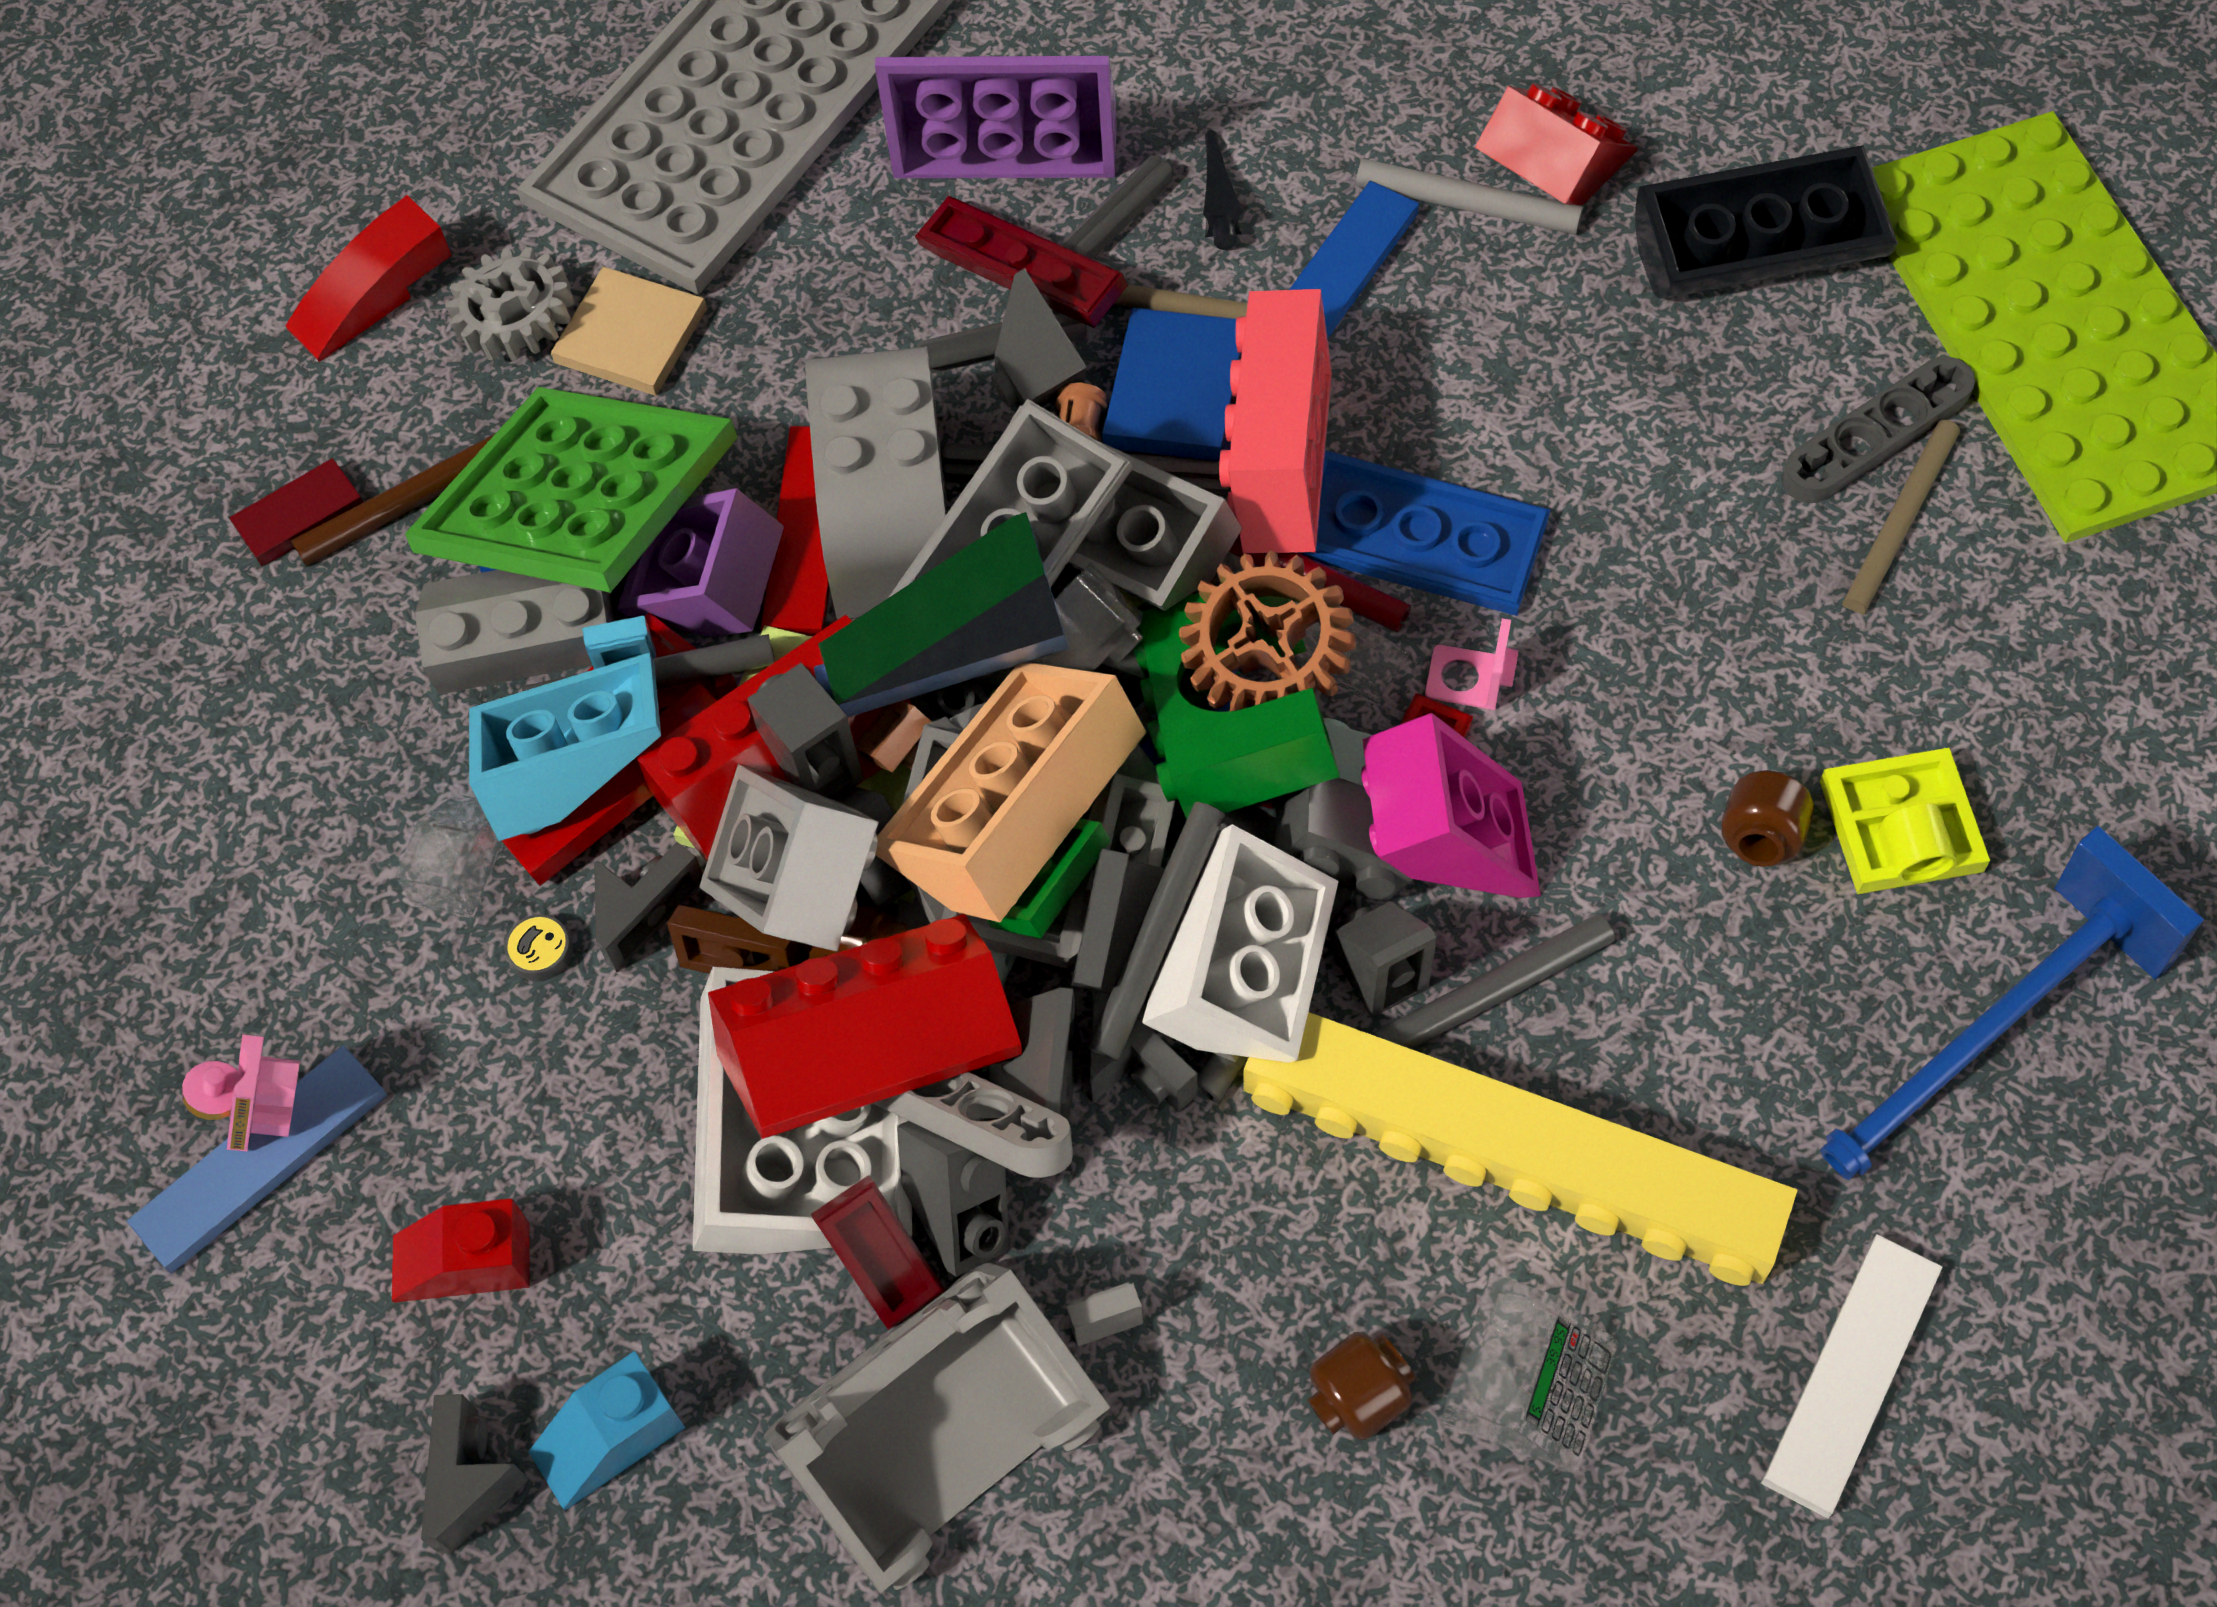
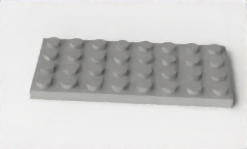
[517,0,954,295]

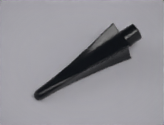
[1203,130,1243,250]

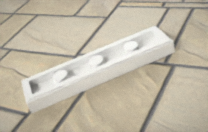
[1761,1234,1942,1518]

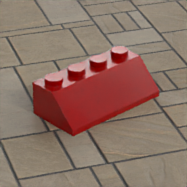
[636,614,921,862]
[708,914,1022,1139]

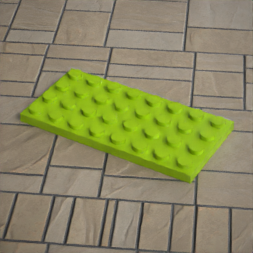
[1872,111,2217,544]

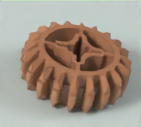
[1179,550,1356,711]

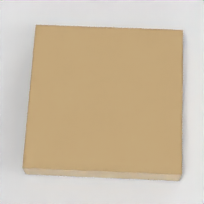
[551,266,707,396]

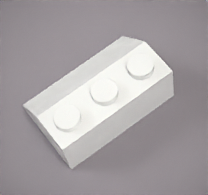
[1142,824,1338,1063]

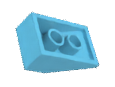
[469,652,661,841]

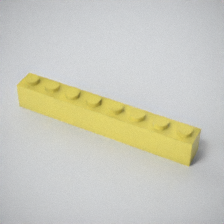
[1243,1012,1798,1286]

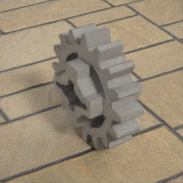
[445,247,575,361]

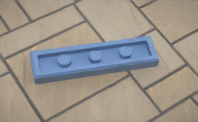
[126,1044,388,1274]

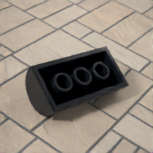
[1635,145,1898,299]

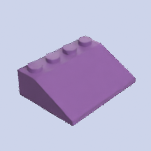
[875,56,1117,178]

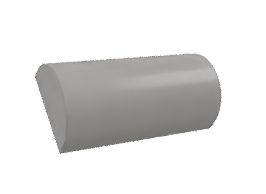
[888,399,1133,677]

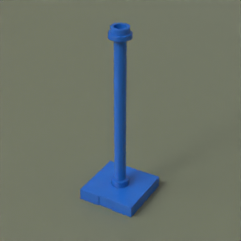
[1820,826,2204,1180]

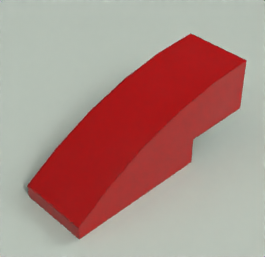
[285,195,452,362]

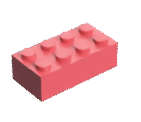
[1219,289,1332,553]

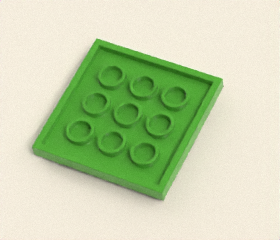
[405,387,738,593]

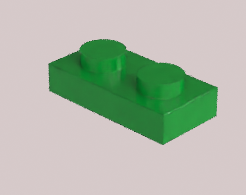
[986,819,1111,939]

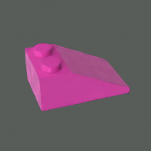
[1361,713,1541,898]

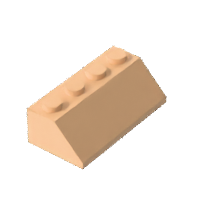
[875,662,1146,922]

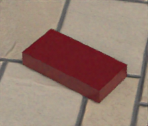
[229,458,363,567]
[811,1175,946,1330]

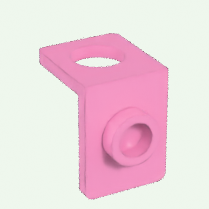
[1425,618,1519,710]

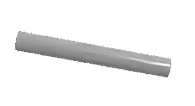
[1356,158,1583,235]

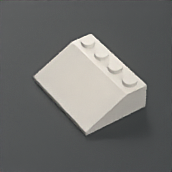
[693,967,912,1254]

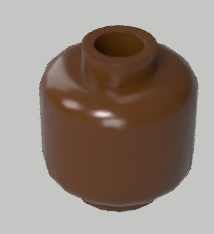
[1721,770,1814,867]
[1307,1332,1416,1440]

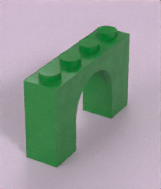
[1132,567,1340,819]

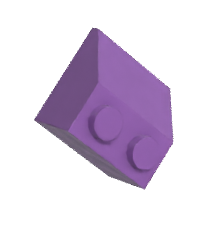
[617,488,784,637]

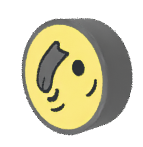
[504,914,573,981]

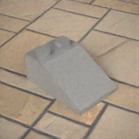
[699,764,878,952]

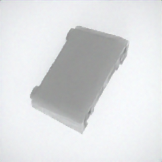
[763,1263,1110,1594]

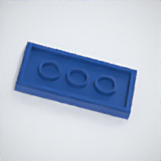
[1298,450,1551,616]

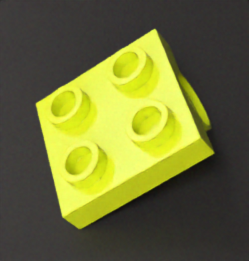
[1820,748,1990,894]

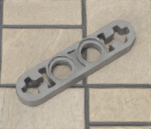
[873,1072,1073,1178]

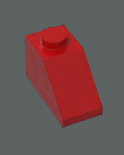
[392,1198,530,1303]

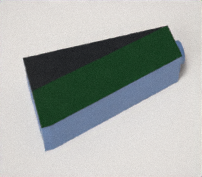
[814,512,1069,718]

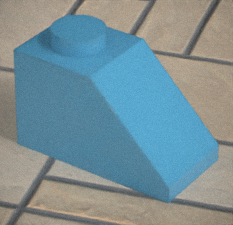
[528,1351,686,1511]

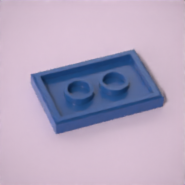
[1103,308,1242,461]

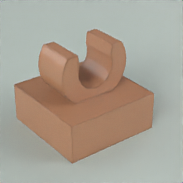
[855,701,932,772]

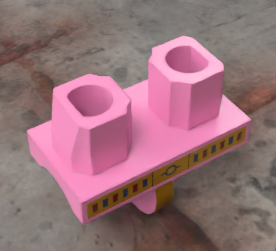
[182,1035,300,1152]

